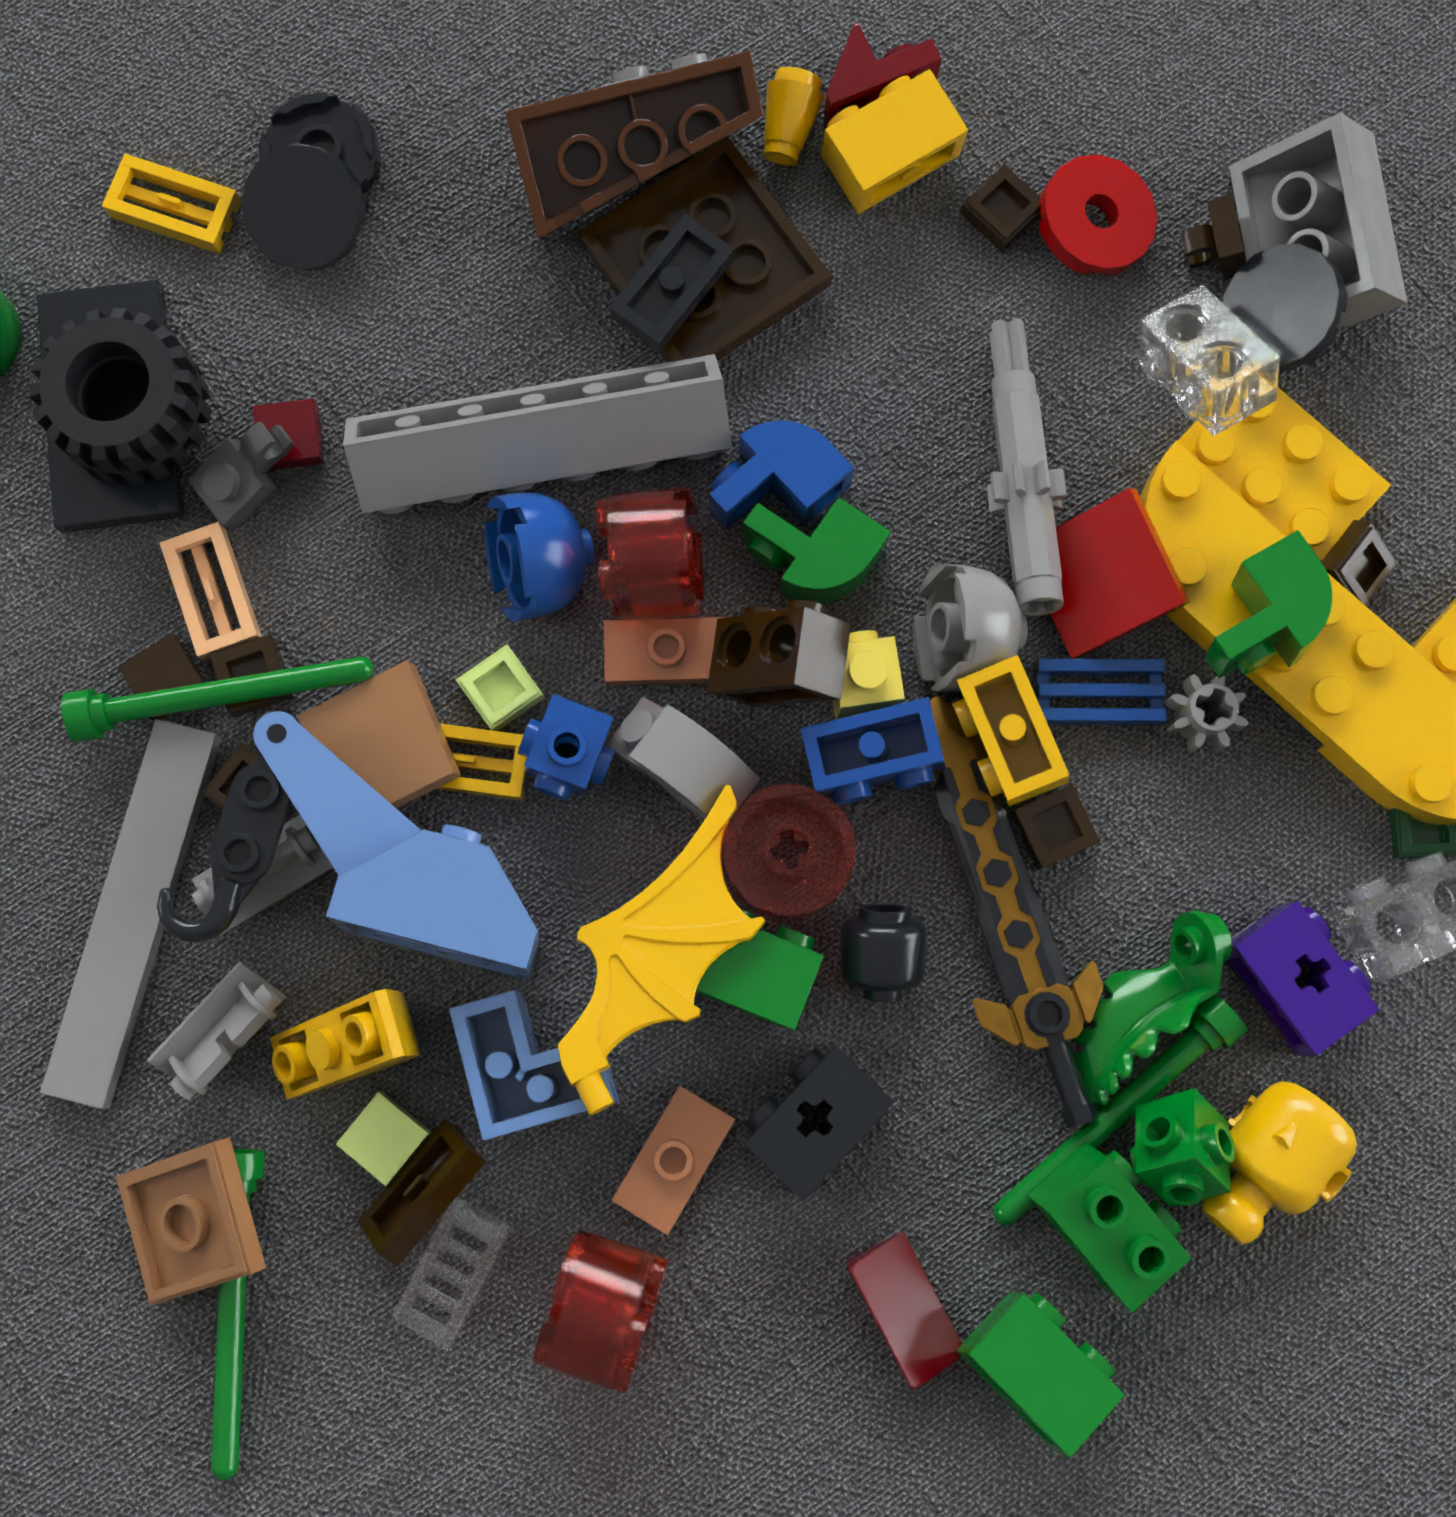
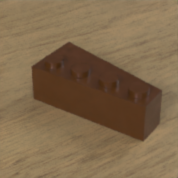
[505,50,764,239]

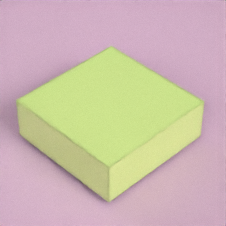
[456,644,545,731]
[336,1091,432,1186]

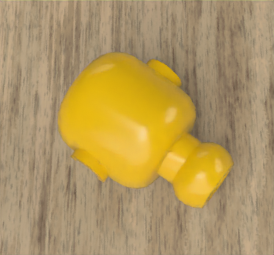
[1201,1081,1357,1245]

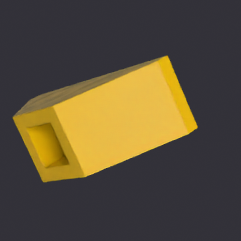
[270,989,421,1100]

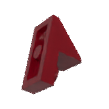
[823,23,942,129]

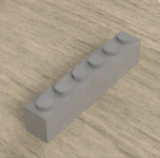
[343,354,732,514]

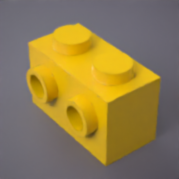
[821,69,968,214]
[952,655,1070,807]

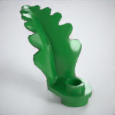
[1073,910,1232,1111]

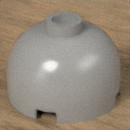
[912,564,1028,692]

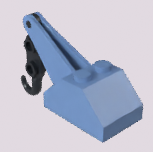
[157,711,540,981]

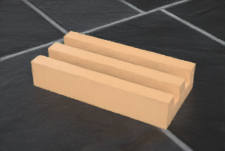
[159,521,262,662]

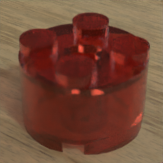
[596,487,704,621]
[723,784,856,921]
[533,1230,669,1393]

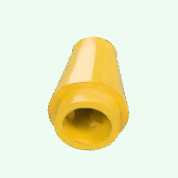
[762,67,825,166]

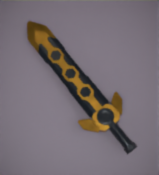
[930,696,1104,1128]

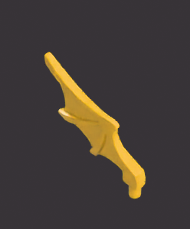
[558,785,765,1116]

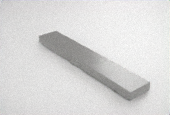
[40,719,222,1109]

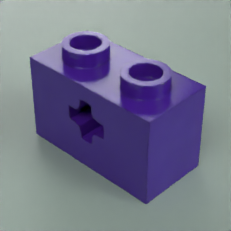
[1226,901,1380,1056]

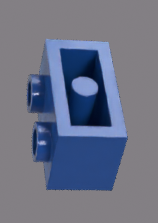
[800,697,946,805]

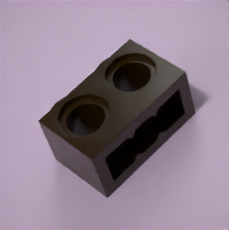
[707,600,851,707]

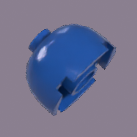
[484,493,594,622]

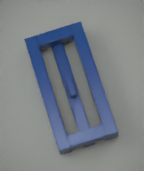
[1034,658,1167,725]

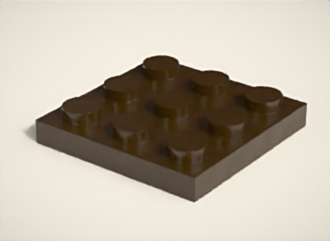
[578,136,832,363]

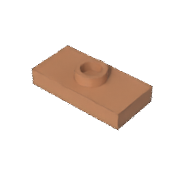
[603,617,726,686]
[611,1085,736,1235]

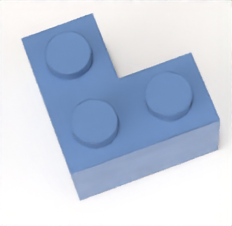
[449,990,619,1141]

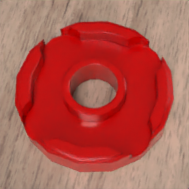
[1038,154,1158,277]

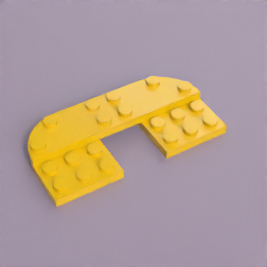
[1140,364,1456,825]

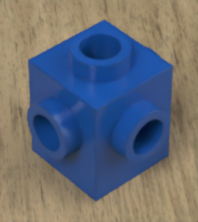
[518,694,616,801]

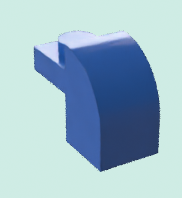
[709,420,854,530]

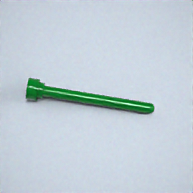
[61,657,374,743]
[993,995,1248,1226]
[211,1149,265,1480]

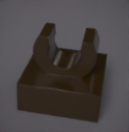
[1181,194,1246,280]

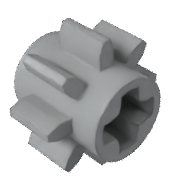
[1165,674,1248,753]

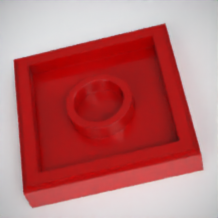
[1051,487,1190,659]

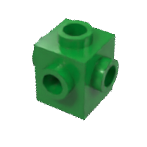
[1130,1088,1235,1207]

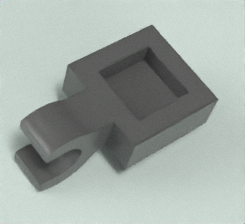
[188,422,294,527]

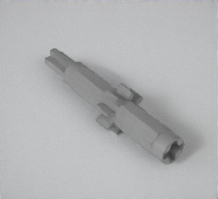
[987,318,1067,616]

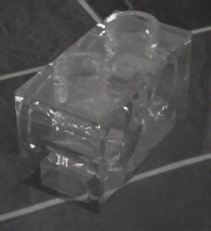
[1137,284,1280,436]
[1331,851,1456,982]

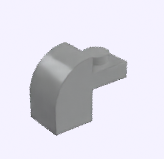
[605,697,761,819]

